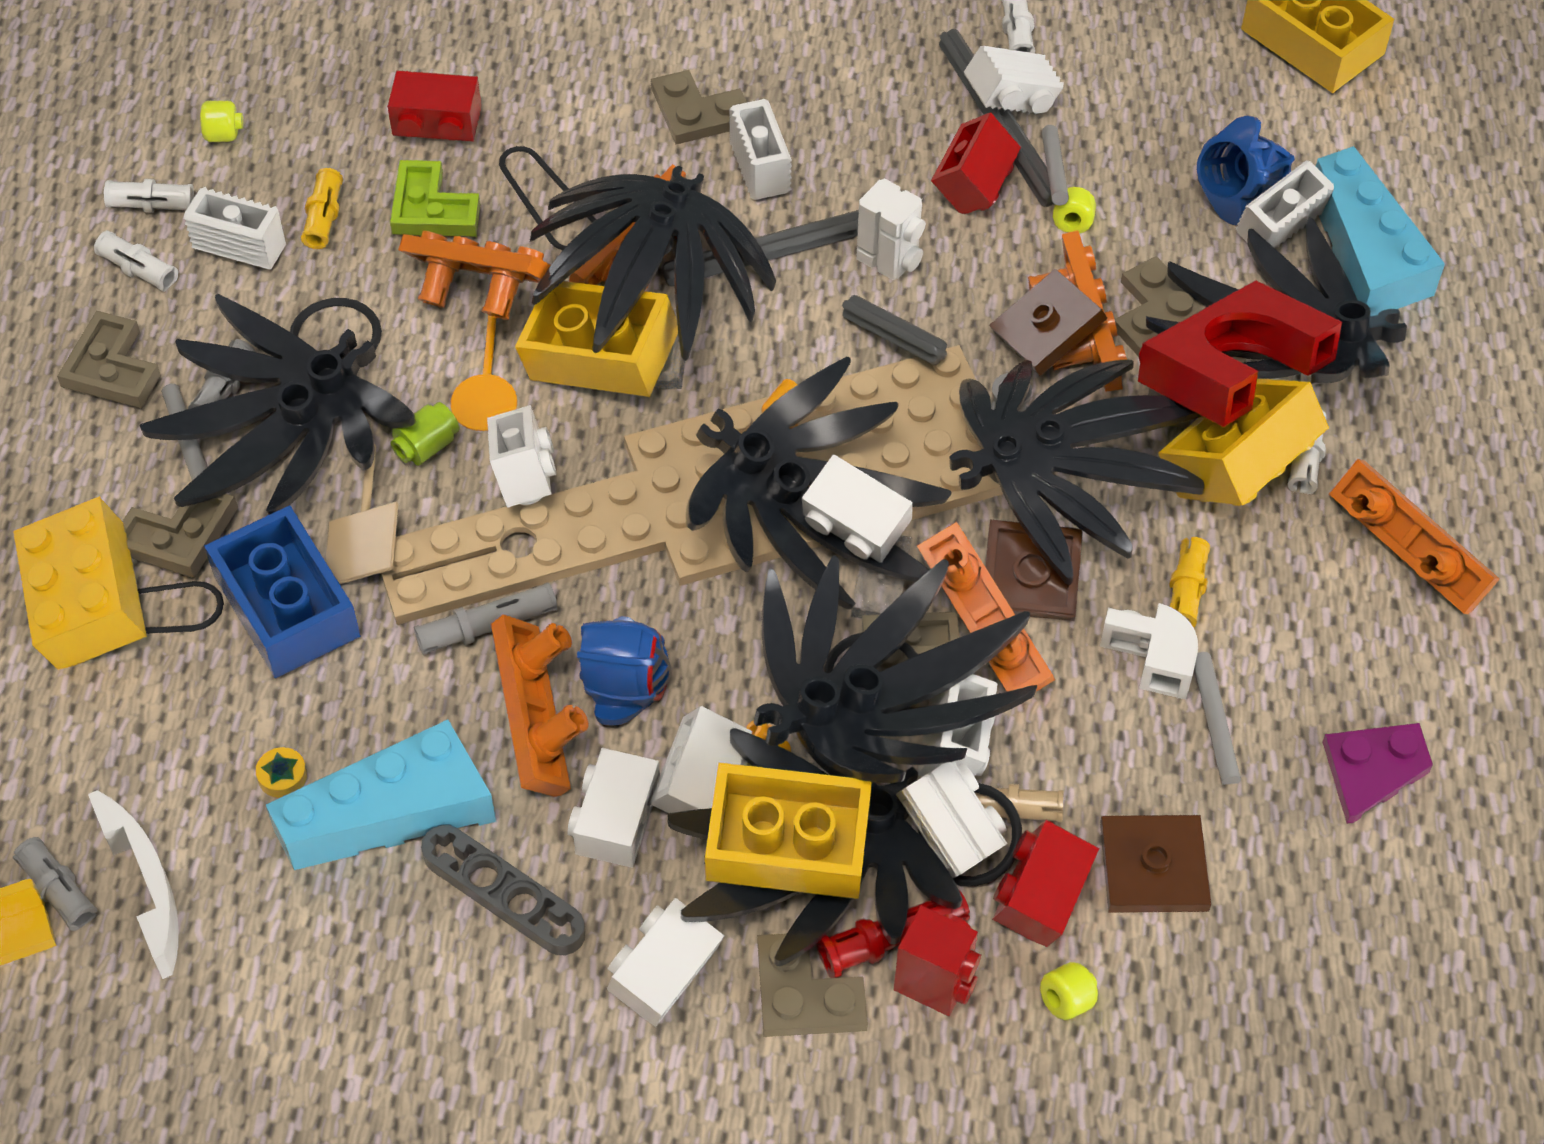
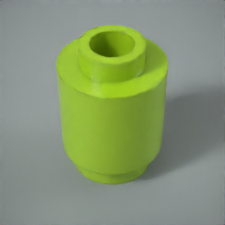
[390,402,460,466]

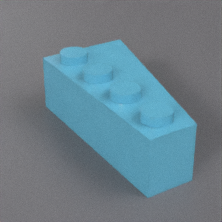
[1316,146,1445,316]
[266,720,496,870]

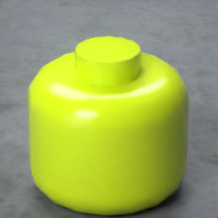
[200,100,244,142]
[1052,187,1096,233]
[1040,962,1098,1020]

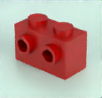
[387,70,482,142]
[931,112,1021,214]
[992,820,1100,947]
[893,905,982,1016]

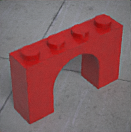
[1138,280,1342,427]

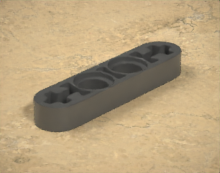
[421,825,586,956]

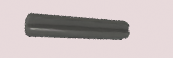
[842,295,947,365]

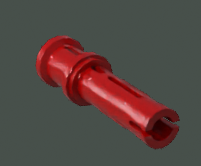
[816,890,970,978]

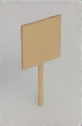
[325,444,398,584]

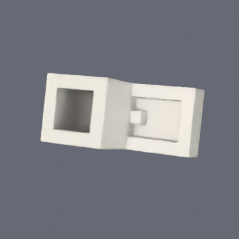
[1100,603,1198,700]

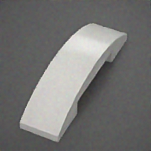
[88,790,179,979]

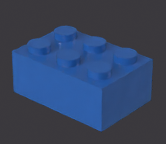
[204,505,361,679]

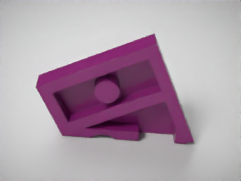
[1322,723,1433,824]

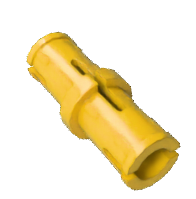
[301,168,343,249]
[1169,537,1210,628]

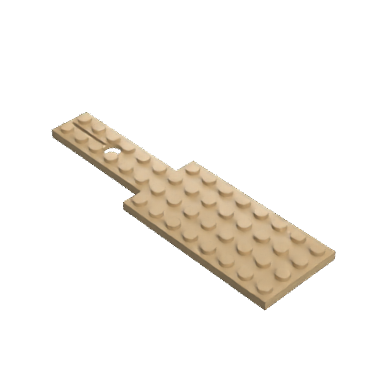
[381,345,1003,625]

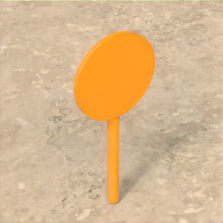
[451,315,517,431]

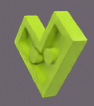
[390,160,481,237]

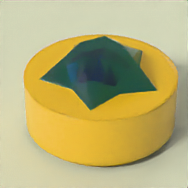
[256,747,307,798]

